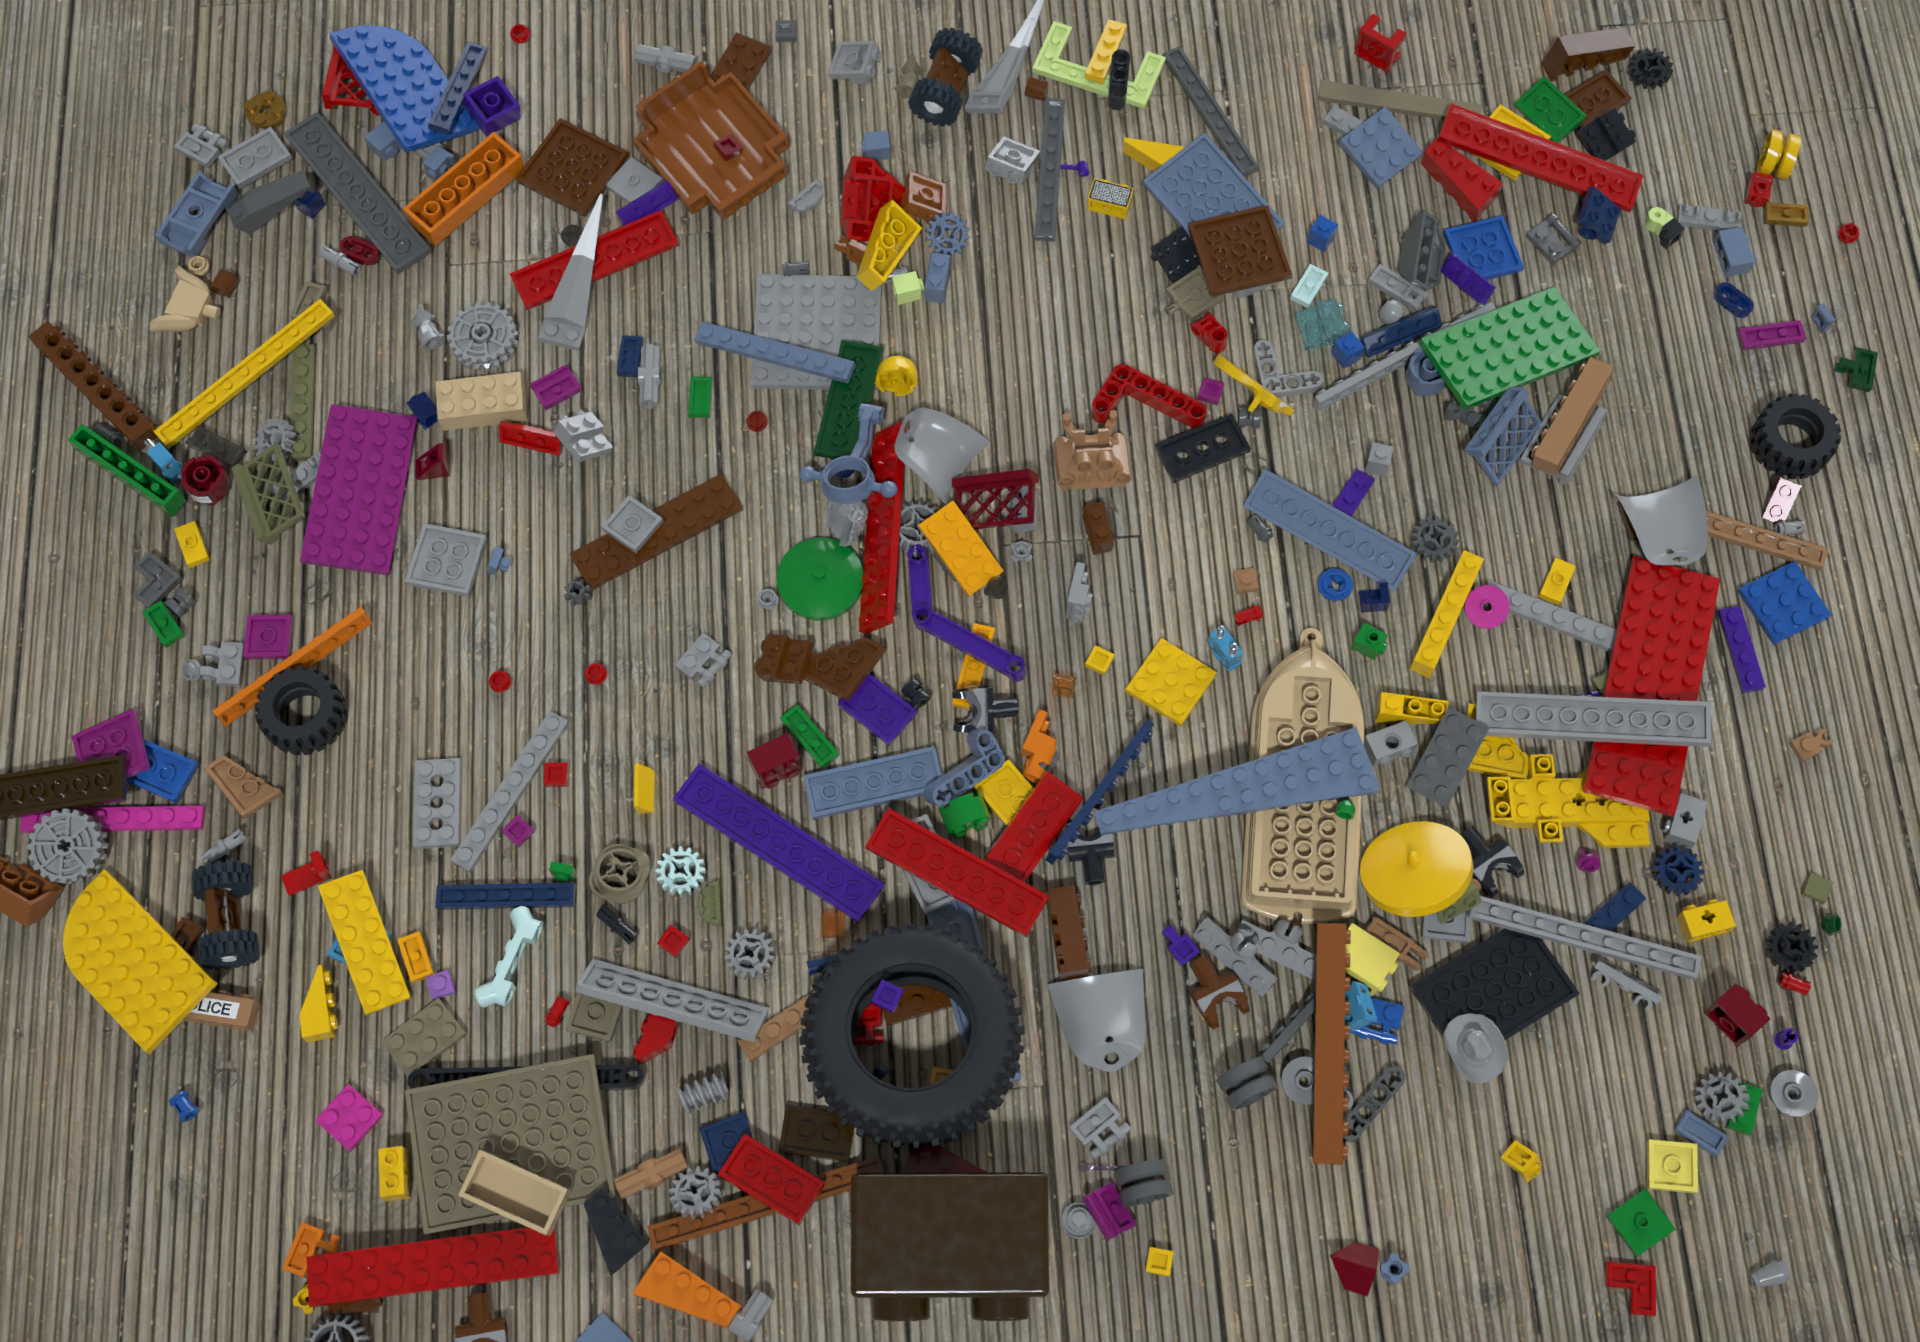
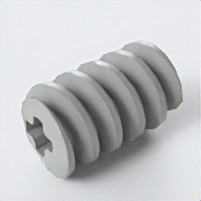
[676,1071,729,1114]

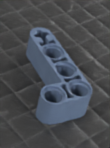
[923,729,1005,806]

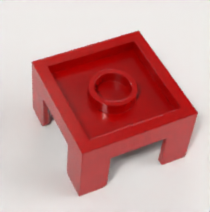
[1354,14,1407,74]

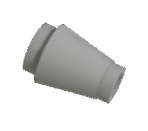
[1750,1260,1790,1288]

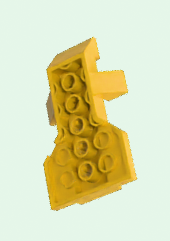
[1487,754,1650,848]

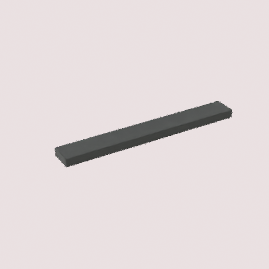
[1162,46,1259,177]
[1035,98,1065,242]

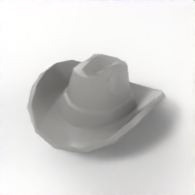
[1443,1013,1508,1085]

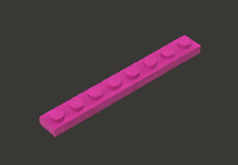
[20,806,206,833]

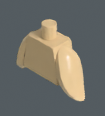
[149,265,221,332]

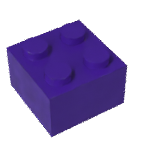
[463,76,521,137]

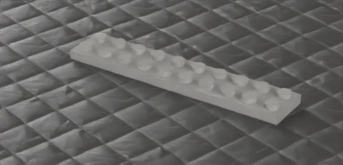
[1476,691,1711,747]

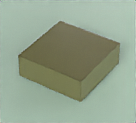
[1801,873,1833,904]

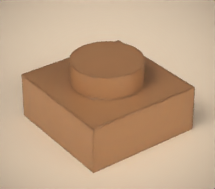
[1233,568,1259,594]

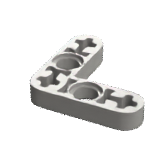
[1253,340,1323,397]

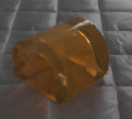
[1052,673,1077,698]

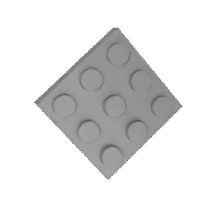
[405,523,487,597]

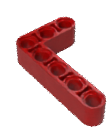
[1091,364,1207,429]

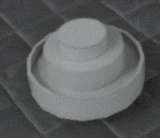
[1061,1202,1096,1240]

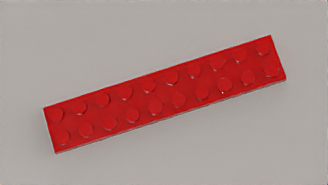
[1438,103,1643,213]
[859,422,907,634]
[306,1227,559,1308]

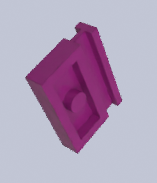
[530,364,582,411]
[1082,1183,1137,1241]

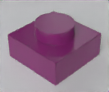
[1197,378,1224,406]
[501,815,535,848]

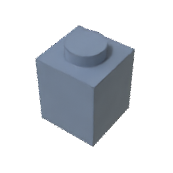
[861,130,891,161]

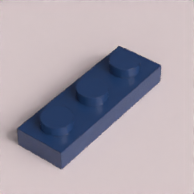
[1584,882,1647,931]

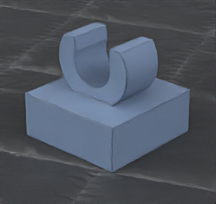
[486,546,511,575]

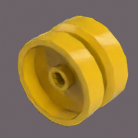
[1757,129,1801,180]

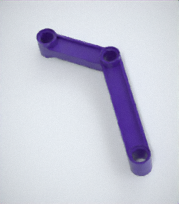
[907,545,1027,682]

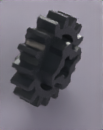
[1628,47,1673,90]
[1764,922,1819,974]

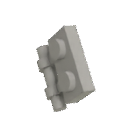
[174,124,229,168]
[675,633,732,688]
[1069,1097,1132,1160]

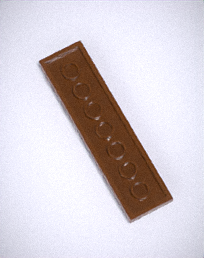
[569,473,743,591]

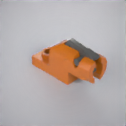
[1022,709,1059,784]

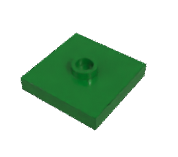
[1606,1189,1676,1257]

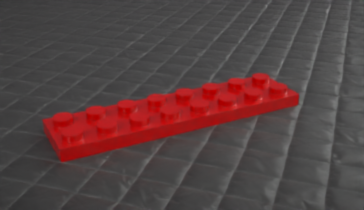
[510,210,679,310]
[865,808,1049,938]

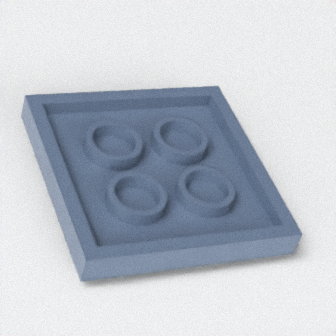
[1338,107,1424,189]

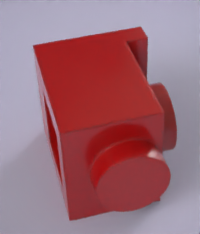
[1744,172,1774,207]

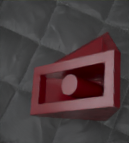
[415,439,450,480]
[1330,1242,1379,1297]

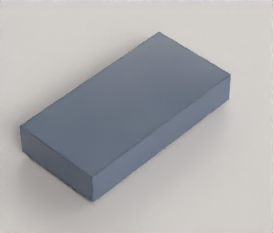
[1673,1110,1729,1158]

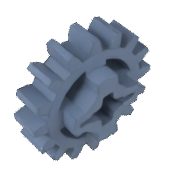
[925,211,970,257]

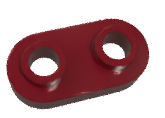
[339,236,380,266]

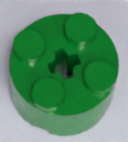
[939,792,991,840]

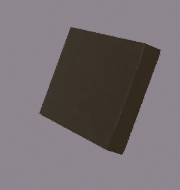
[778,1104,855,1163]

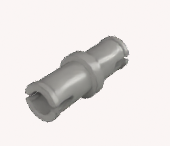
[319,245,361,276]
[200,828,247,864]

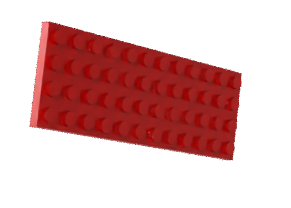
[1583,556,1720,817]

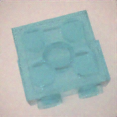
[1294,299,1350,351]

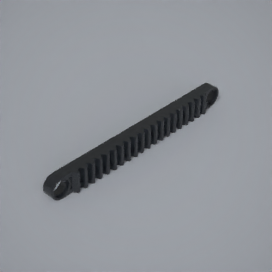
[407,1064,645,1091]

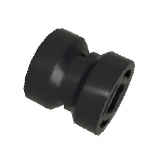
[901,678,932,709]

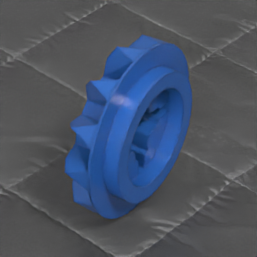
[1318,569,1353,602]

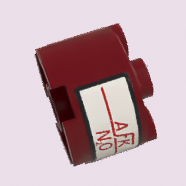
[180,455,232,506]

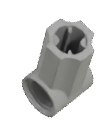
[728,1289,774,1342]

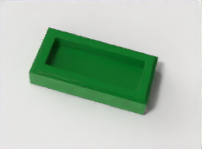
[688,377,712,418]

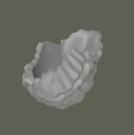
[826,500,868,547]

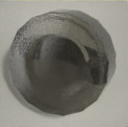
[561,225,582,246]
[984,577,1008,599]

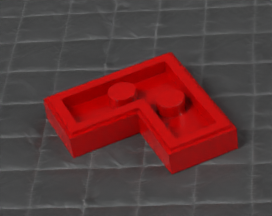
[1605,1262,1656,1317]

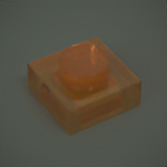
[821,913,845,938]

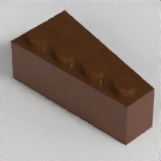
[1541,27,1635,82]
[1047,885,1091,982]

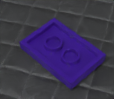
[838,674,918,746]

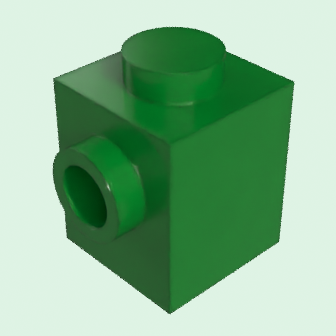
[1351,623,1388,661]

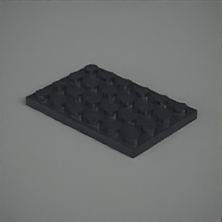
[1409,928,1580,1041]

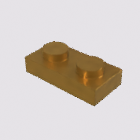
[1764,202,1809,227]

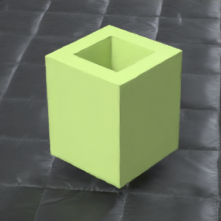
[892,271,924,305]

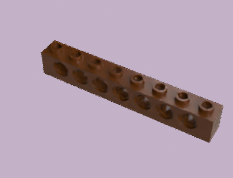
[28,321,158,451]

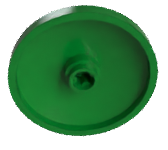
[777,537,864,621]

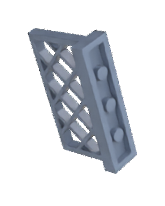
[1464,387,1542,486]

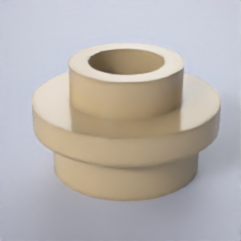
[188,256,210,276]

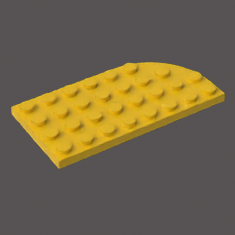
[63,869,218,1054]

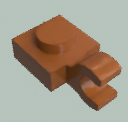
[834,235,867,265]

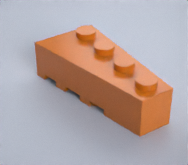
[632,1251,743,1329]

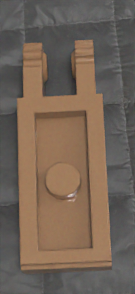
[1365,917,1428,971]

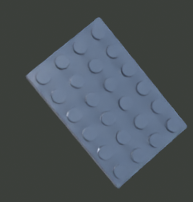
[1142,132,1285,240]

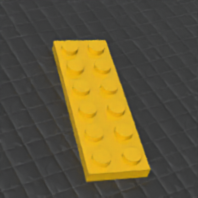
[318,870,411,1016]

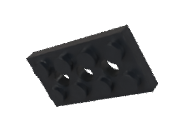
[1154,414,1251,484]

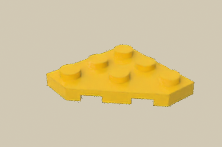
[1466,704,1529,779]

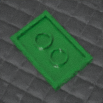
[1514,76,1587,143]

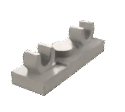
[1677,204,1742,231]
[271,450,321,506]
[1592,956,1662,1011]

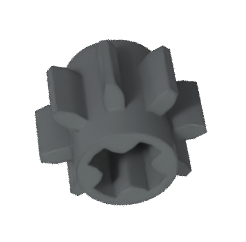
[564,579,591,607]

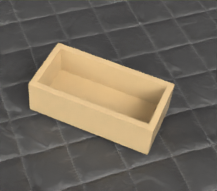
[436,372,528,431]
[458,1150,572,1236]

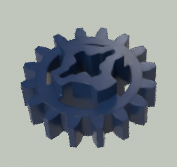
[1652,846,1705,896]

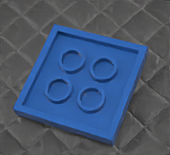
[1443,215,1524,280]
[1737,561,1832,646]

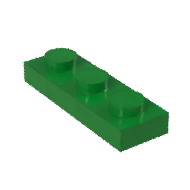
[780,704,839,769]

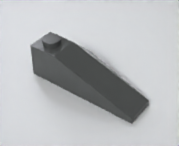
[227,171,311,235]

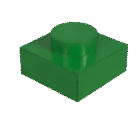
[549,861,577,882]

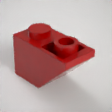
[633,1013,679,1064]

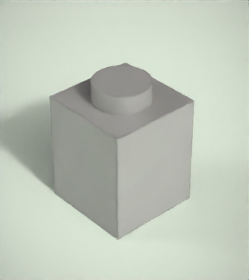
[1365,442,1394,477]

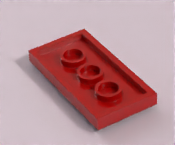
[718,1134,826,1226]

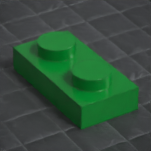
[142,600,185,648]
[1726,1083,1763,1136]

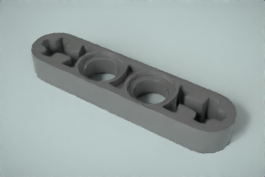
[1343,1066,1405,1143]

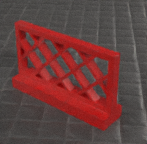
[322,46,373,109]

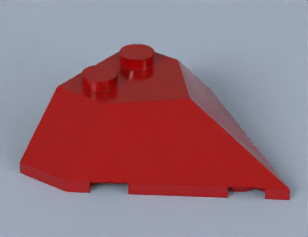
[840,156,906,242]

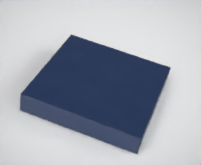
[699,1112,753,1174]

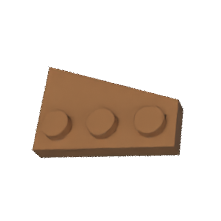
[204,755,282,820]

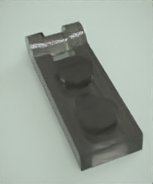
[185,425,247,467]

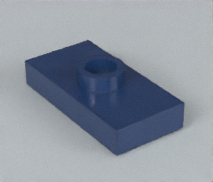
[616,336,644,378]

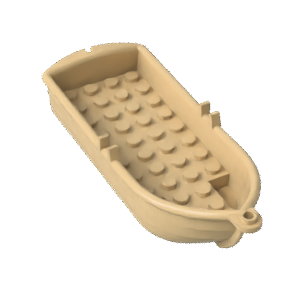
[1241,628,1364,924]

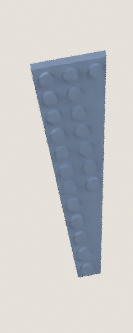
[1094,727,1381,835]

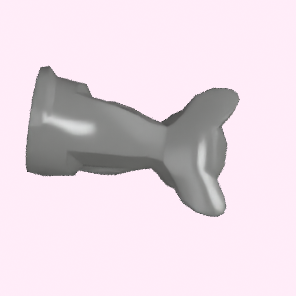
[410,304,445,351]

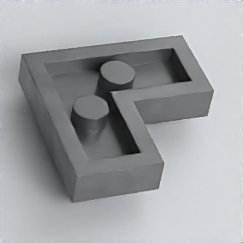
[133,551,182,608]

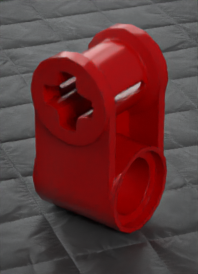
[1190,312,1228,353]

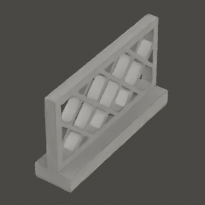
[1520,394,1607,486]

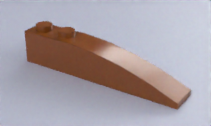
[0,856,64,927]

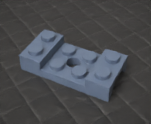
[155,171,238,257]

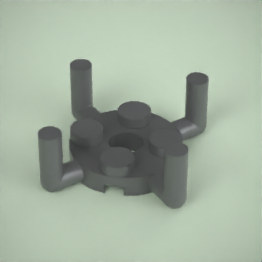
[1444,397,1498,431]

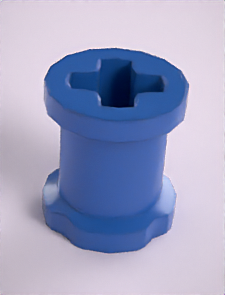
[169,1091,200,1123]

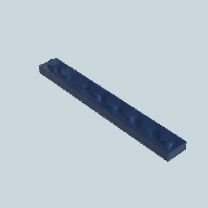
[1045,719,1154,865]

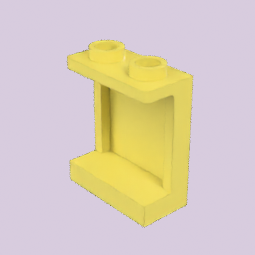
[1346,923,1400,997]

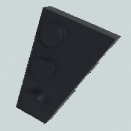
[583,1188,649,1276]

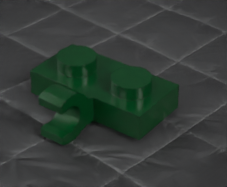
[1834,347,1878,392]

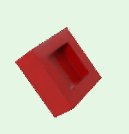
[544,763,569,787]
[657,925,690,958]

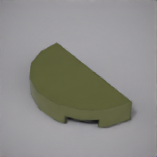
[697,880,722,926]

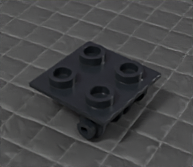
[1150,227,1200,284]

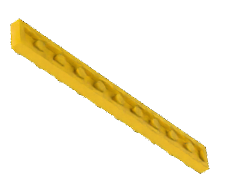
[153,299,335,449]

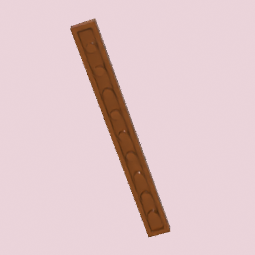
[647,1156,884,1251]

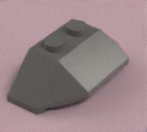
[1398,210,1445,291]

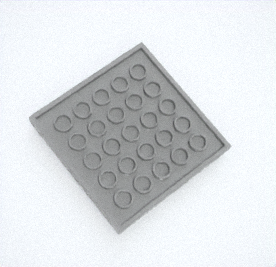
[750,274,882,391]

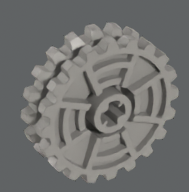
[447,302,519,371]
[27,809,109,884]

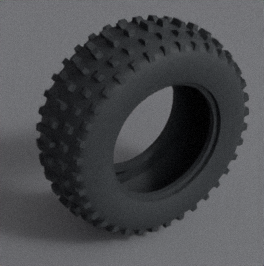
[799,924,1025,1150]

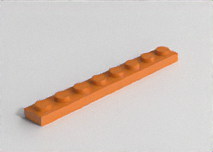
[212,607,372,727]

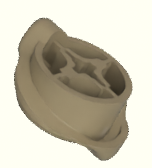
[589,844,650,904]

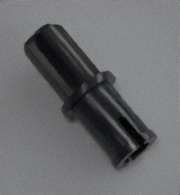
[597,906,639,945]

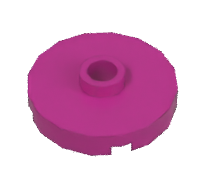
[1465,585,1510,629]

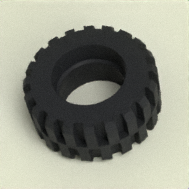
[1750,393,1841,479]
[255,666,347,755]

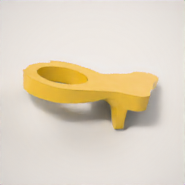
[1213,353,1296,416]

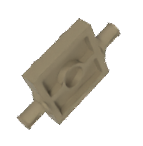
[1165,267,1225,322]

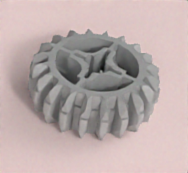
[898,500,938,558]
[304,1314,370,1342]

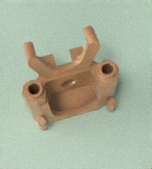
[1053,410,1132,491]

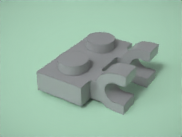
[200,642,244,687]

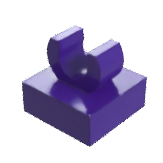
[871,980,904,1013]

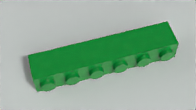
[68,424,186,517]

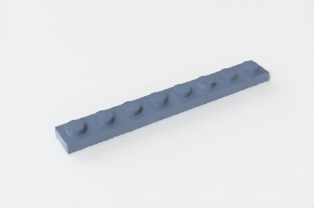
[694,322,856,383]

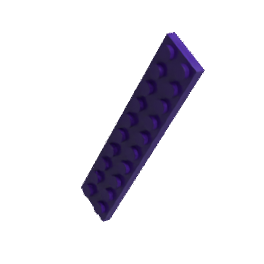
[673,764,885,923]

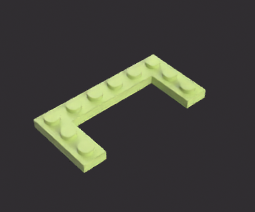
[1032,21,1166,109]

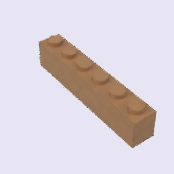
[1531,357,1614,476]

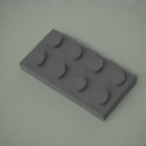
[1406,707,1489,808]

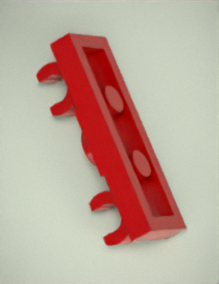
[499,421,562,456]

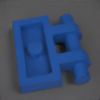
[1350,998,1404,1045]

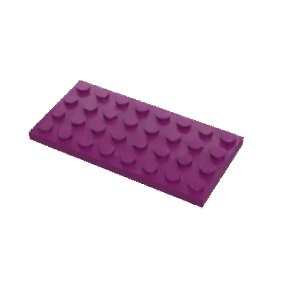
[300,404,417,576]

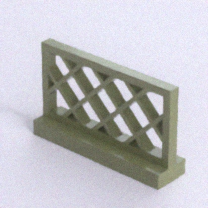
[231,444,305,545]

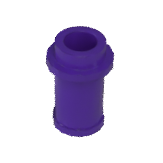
[1774,1028,1798,1050]

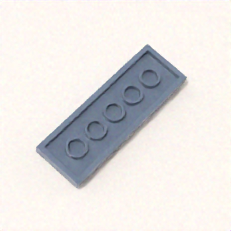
[803,746,942,820]

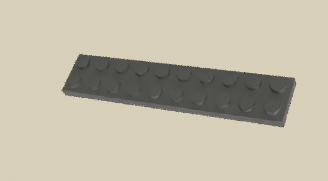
[284,111,432,275]

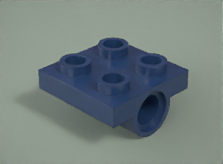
[1577,186,1621,244]

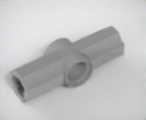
[634,44,697,73]
[638,344,661,409]

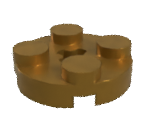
[244,90,287,130]

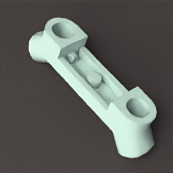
[474,906,544,1008]

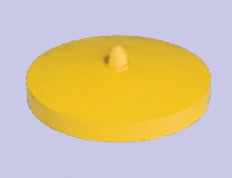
[1360,821,1473,917]

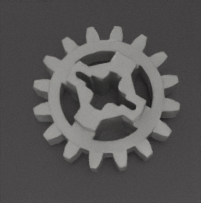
[254,417,296,464]
[724,929,775,980]
[1695,1072,1750,1125]
[669,1166,723,1220]

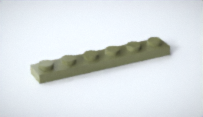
[289,344,316,462]

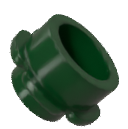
[1821,913,1842,936]

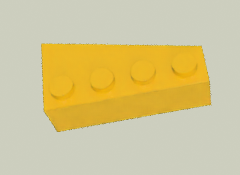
[856,200,922,292]

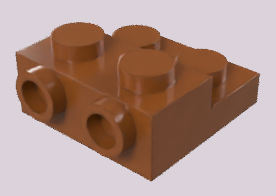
[902,171,947,223]

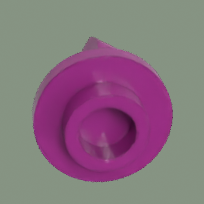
[1577,849,1601,873]

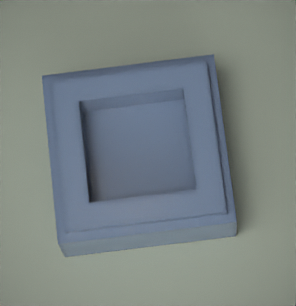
[1811,303,1835,333]

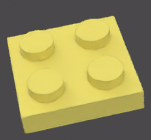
[1647,1139,1698,1194]

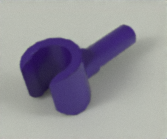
[1061,161,1089,177]

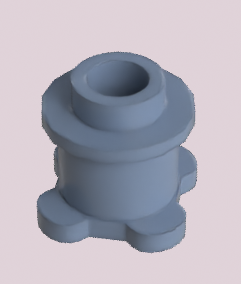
[1380,1253,1410,1284]

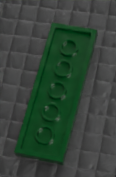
[814,340,883,459]

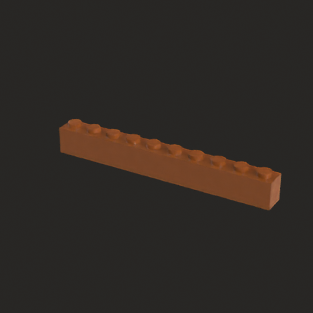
[1313,923,1351,1165]

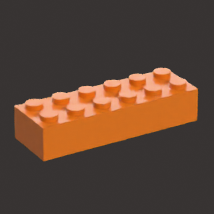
[403,132,525,246]

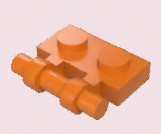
[281,1222,341,1278]

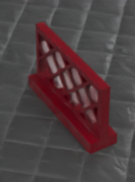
[951,469,1039,530]

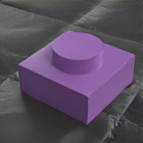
[426,970,456,1001]

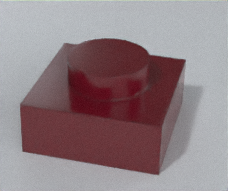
[714,134,743,161]

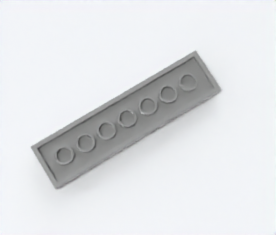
[576,959,769,1042]

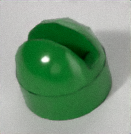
[1335,800,1355,820]

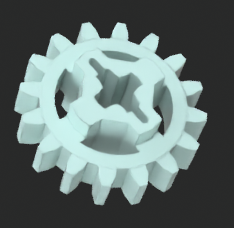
[655,846,706,897]

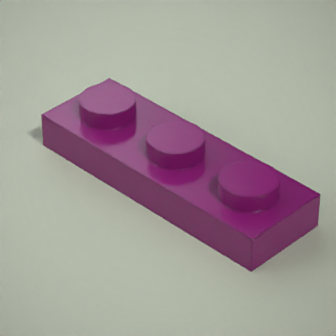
[1737,320,1806,351]

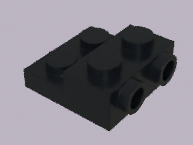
[1576,107,1636,161]

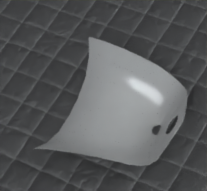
[895,407,991,505]
[1614,475,1708,565]
[1047,969,1146,1072]

